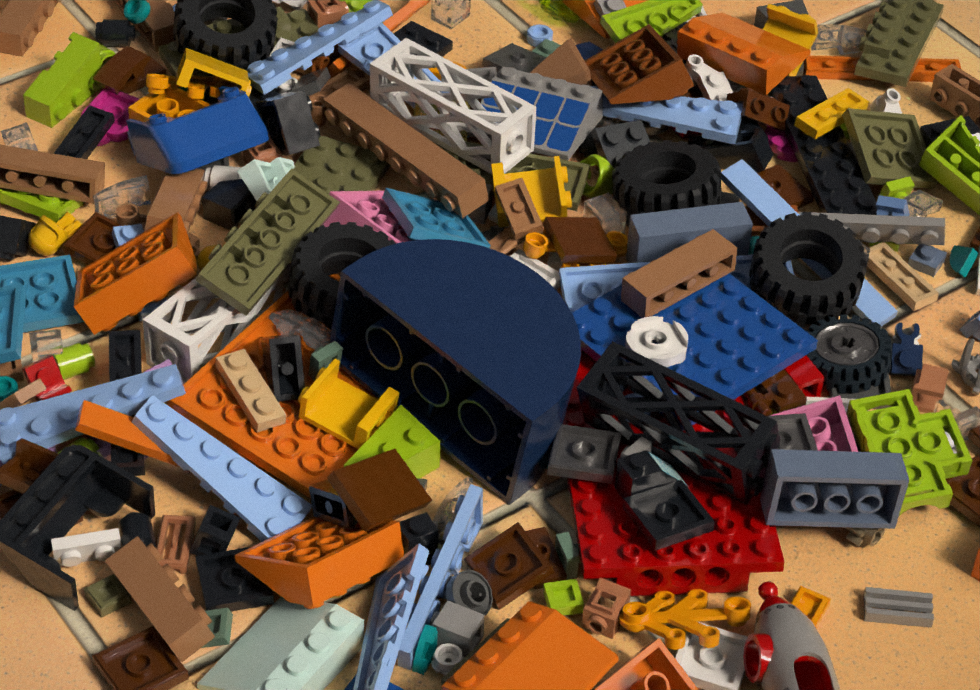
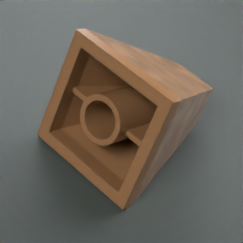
[530,39,593,86]

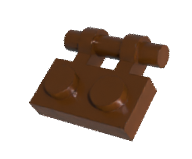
[742,369,807,416]

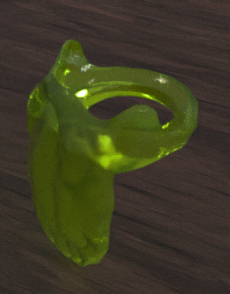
[538,0,580,23]

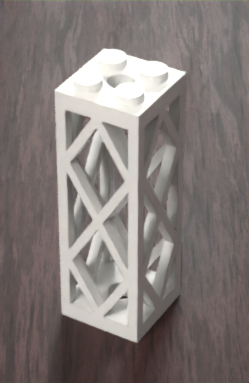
[369,38,536,174]
[143,264,291,384]

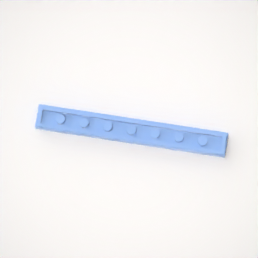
[721,159,898,326]

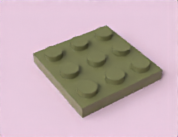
[842,108,939,189]
[293,135,391,194]

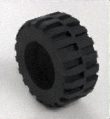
[173,0,278,76]
[612,140,722,227]
[749,212,867,327]
[288,222,396,333]

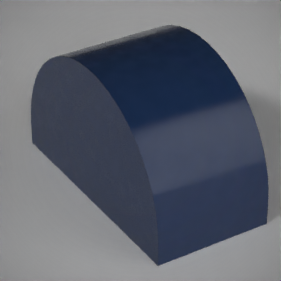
[329,239,581,505]

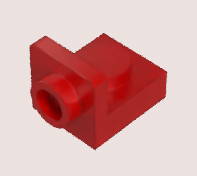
[22,355,72,401]

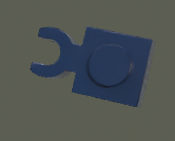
[890,323,923,376]

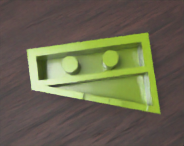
[23,32,102,128]
[919,115,980,216]
[344,405,440,478]

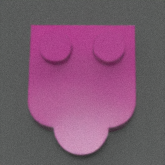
[80,88,139,146]

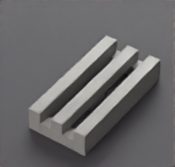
[864,587,934,628]

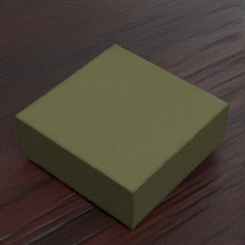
[84,574,132,618]

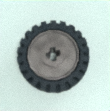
[806,314,892,394]

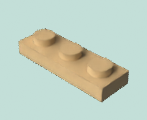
[864,242,939,311]
[215,349,287,432]

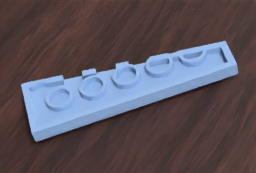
[246,0,393,95]
[397,484,483,670]
[353,543,429,690]

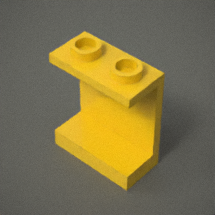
[763,4,818,76]
[176,48,252,97]
[491,156,572,227]
[298,358,400,449]

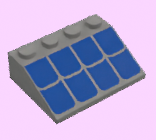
[468,67,603,160]

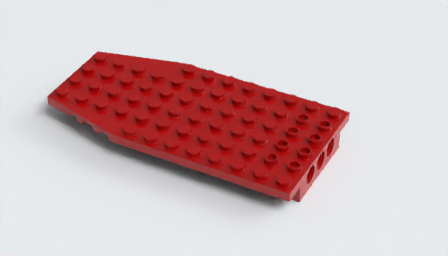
[563,349,785,596]

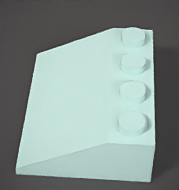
[197,597,364,690]

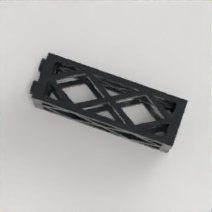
[576,341,780,505]

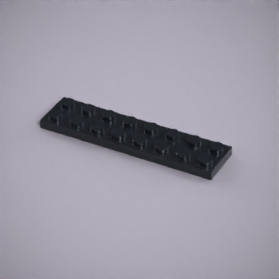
[768,75,877,215]

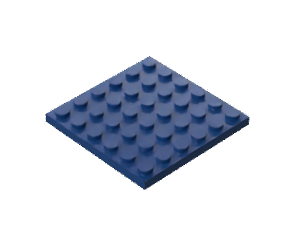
[572,273,818,431]

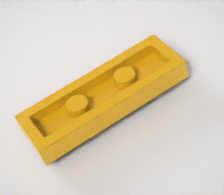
[794,88,869,139]

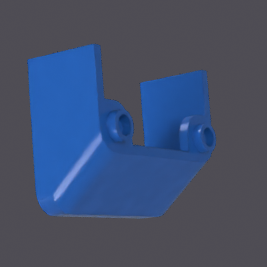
[126,86,269,174]

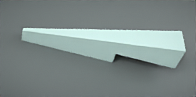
[237,157,295,201]

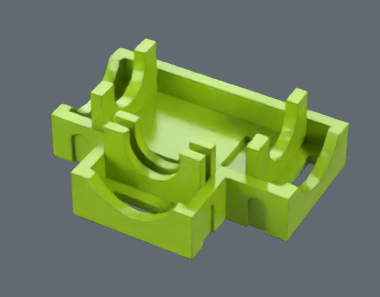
[846,389,973,516]

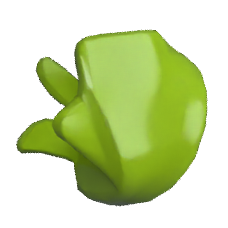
[580,154,614,200]

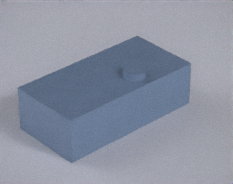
[626,202,753,263]
[760,449,909,529]

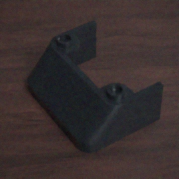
[0,445,155,611]

